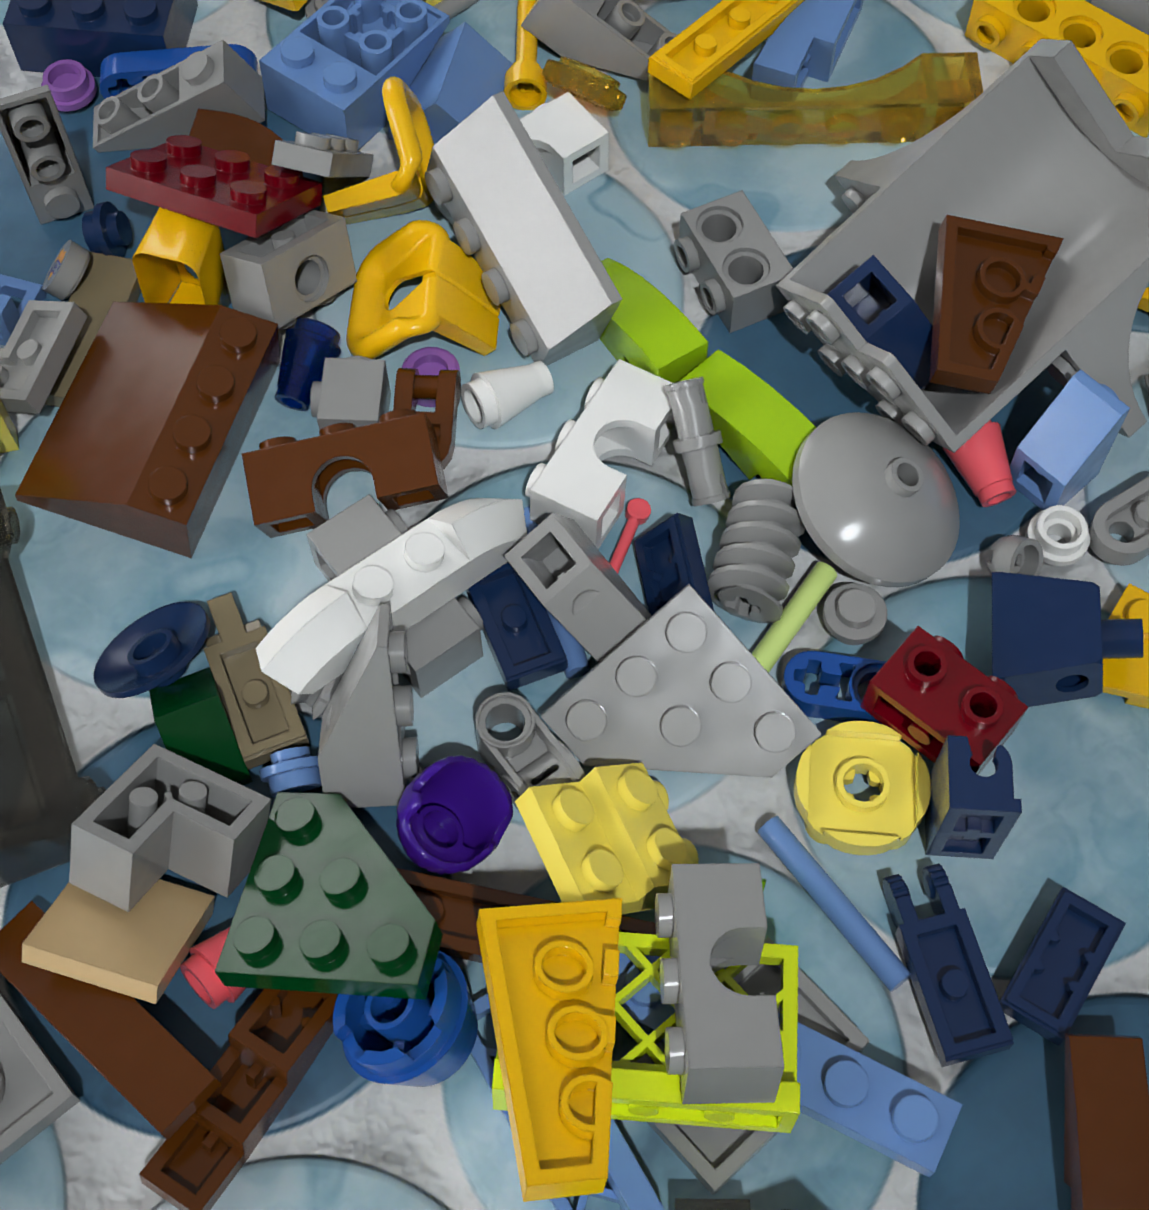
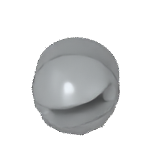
[987,535,1043,576]

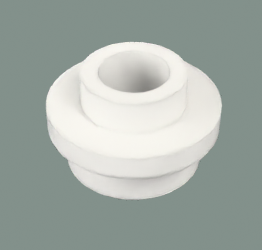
[1026,505,1091,566]

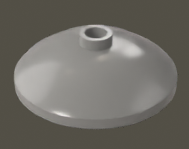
[792,412,960,587]

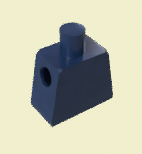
[992,572,1143,707]

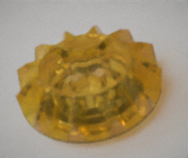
[542,56,627,111]

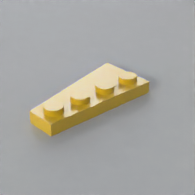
[476,898,622,1202]

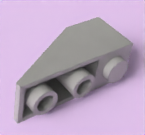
[521,0,677,88]
[93,40,265,153]
[0,84,94,225]
[504,513,652,662]
[318,604,419,808]

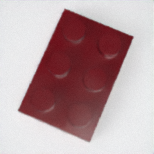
[106,135,322,238]

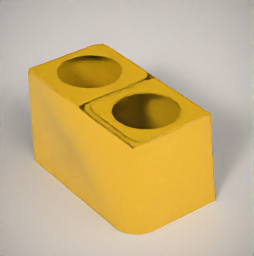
[132,207,231,307]

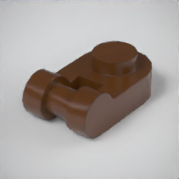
[393,368,461,469]

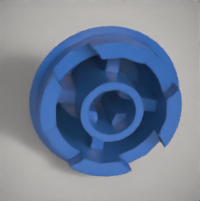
[333,951,478,1087]

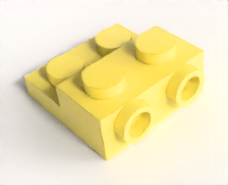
[515,762,699,915]

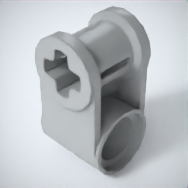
[475,692,586,811]

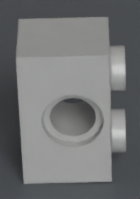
[220,210,357,330]

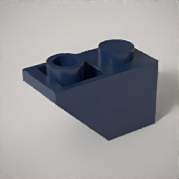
[826,255,933,390]

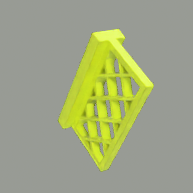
[492,932,800,1133]

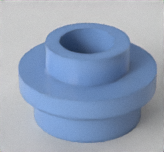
[259,746,322,797]

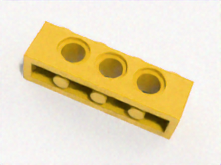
[965,0,1149,137]

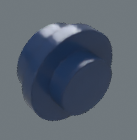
[82,201,132,257]

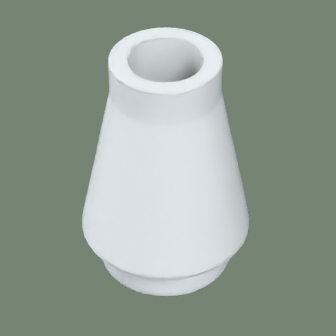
[461,360,554,429]

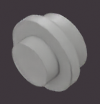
[823,583,887,645]

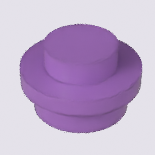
[41,59,97,112]

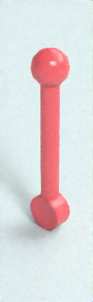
[609,498,651,573]

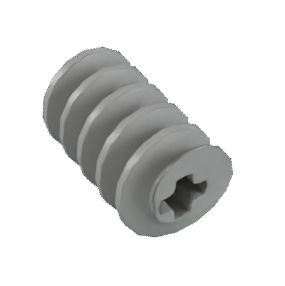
[708,479,806,623]

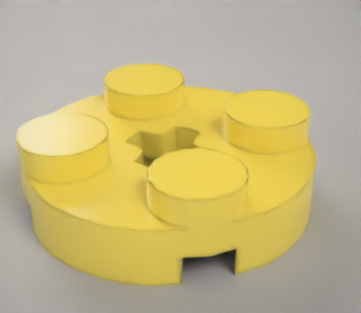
[794,721,931,855]

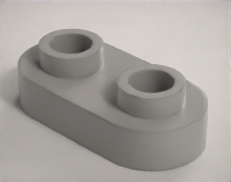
[1088,476,1149,566]

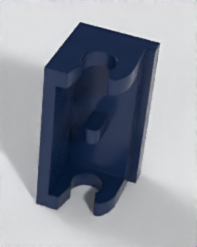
[925,735,1022,859]

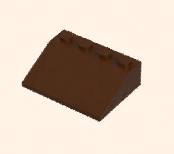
[15,301,280,558]

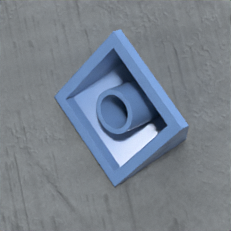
[388,22,512,145]

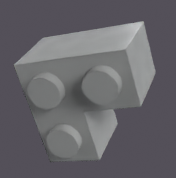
[69,744,271,912]

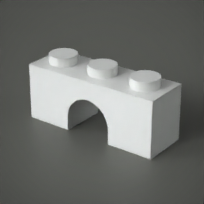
[435,91,609,226]
[525,359,676,549]

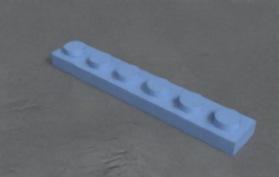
[616,953,963,1178]

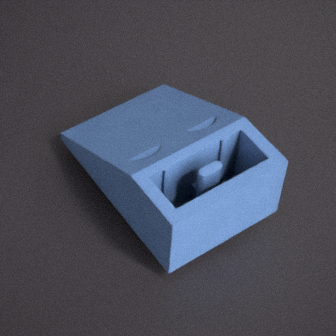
[259,0,450,151]

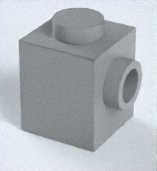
[310,356,391,430]

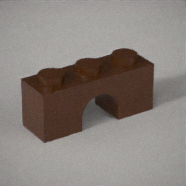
[241,409,449,538]

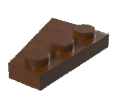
[929,215,1064,394]

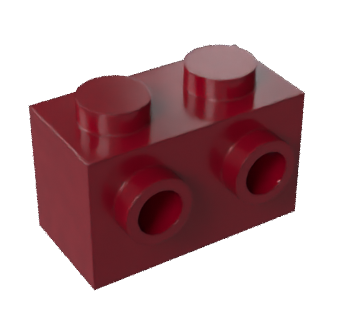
[860,626,1028,775]

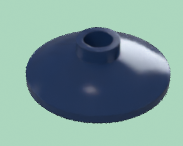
[93,602,210,698]

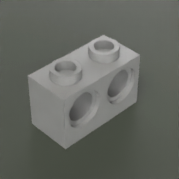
[674,190,793,333]

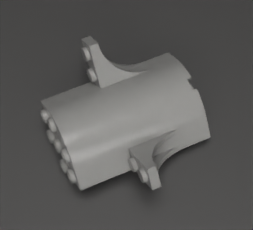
[776,39,1149,453]

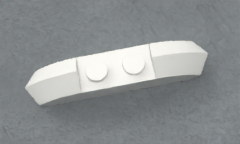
[256,498,527,695]

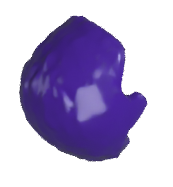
[396,755,513,875]

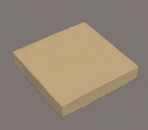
[22,879,215,1004]

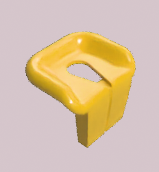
[323,76,434,225]
[346,220,501,359]

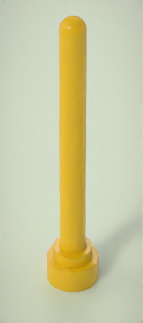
[504,0,547,110]

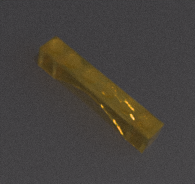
[646,52,983,148]

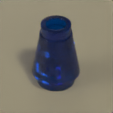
[274,318,342,411]

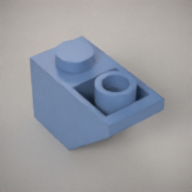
[1010,369,1130,510]

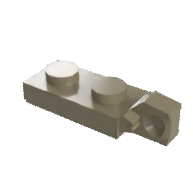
[203,592,310,770]

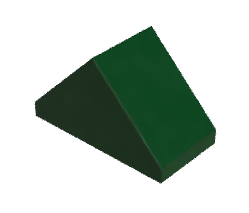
[149,667,253,785]

